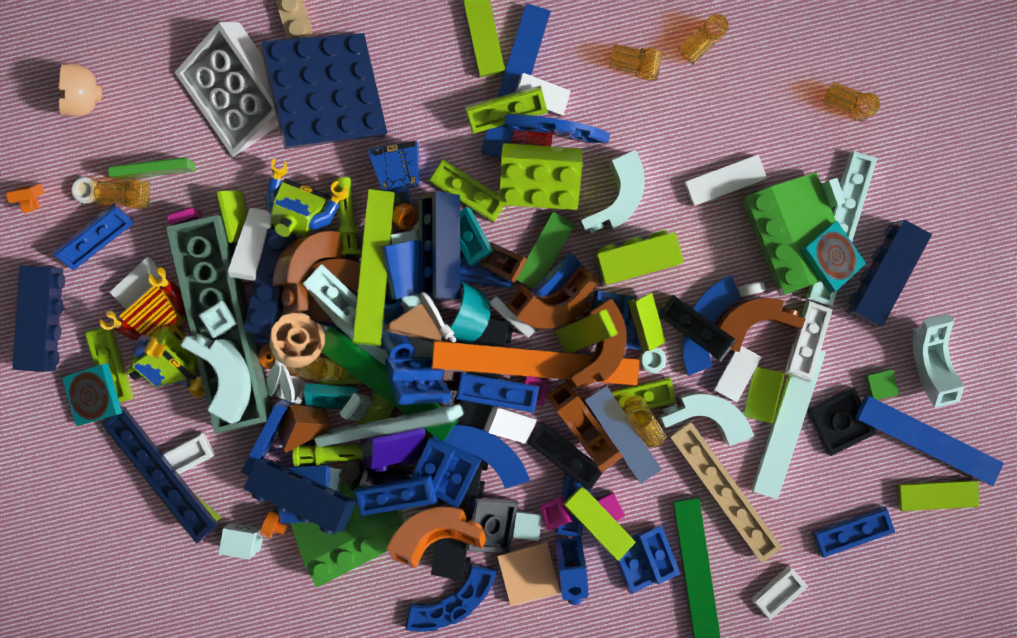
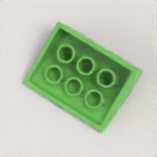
[742,172,836,296]
[290,472,407,588]

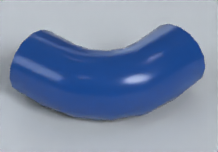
[381,293,415,357]

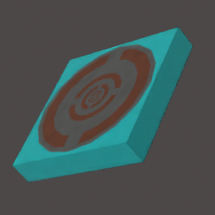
[800,221,866,294]
[62,363,122,427]

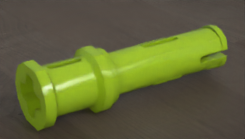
[335,177,362,257]
[293,444,363,466]

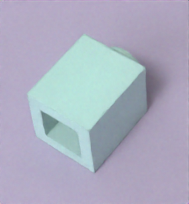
[219,523,263,560]

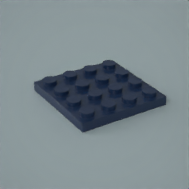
[260,33,388,150]

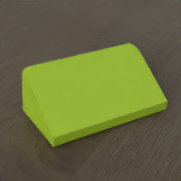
[216,191,248,245]
[628,293,666,351]
[743,367,784,424]

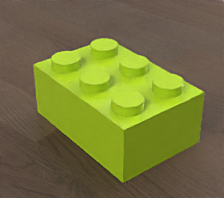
[499,143,583,210]
[593,229,684,286]

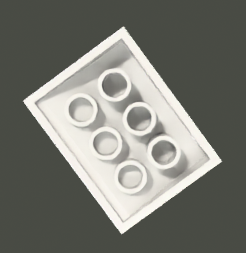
[175,22,279,157]

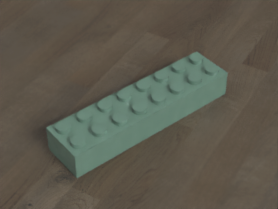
[166,215,272,434]

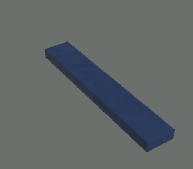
[102,407,219,543]

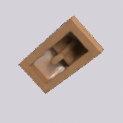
[383,303,442,343]

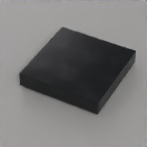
[807,387,877,456]
[461,497,519,552]

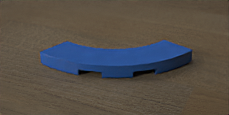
[505,114,610,143]
[681,275,741,376]
[433,424,530,489]
[405,563,497,632]

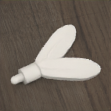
[420,292,456,342]
[266,358,295,403]

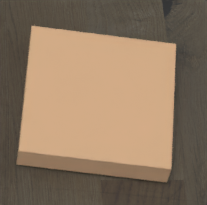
[497,541,560,606]

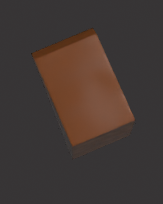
[478,242,527,284]
[278,405,333,453]

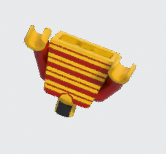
[100,268,187,343]

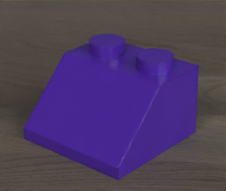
[360,427,425,472]

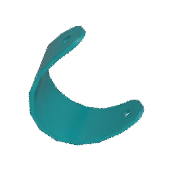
[442,281,490,344]

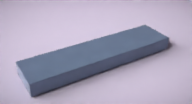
[584,384,662,484]

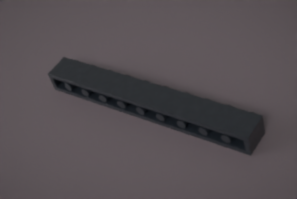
[431,319,513,581]

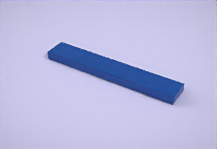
[481,3,551,159]
[854,395,1004,486]

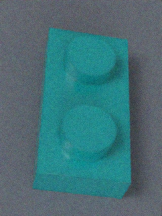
[460,207,494,266]
[303,383,358,410]

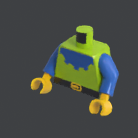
[265,158,348,237]
[128,328,205,398]

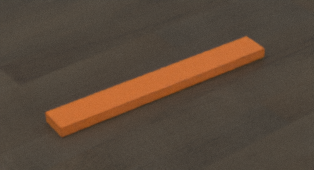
[431,341,640,385]

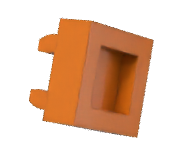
[5,183,45,213]

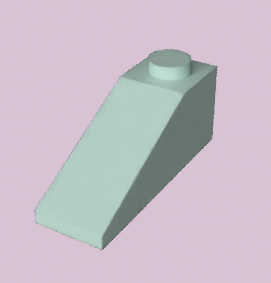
[303,264,357,340]

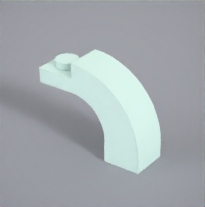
[579,150,645,234]
[913,314,965,408]
[181,334,251,424]
[658,392,754,446]

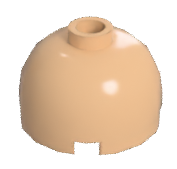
[59,63,102,116]
[270,313,325,368]

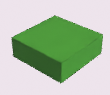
[865,369,899,400]

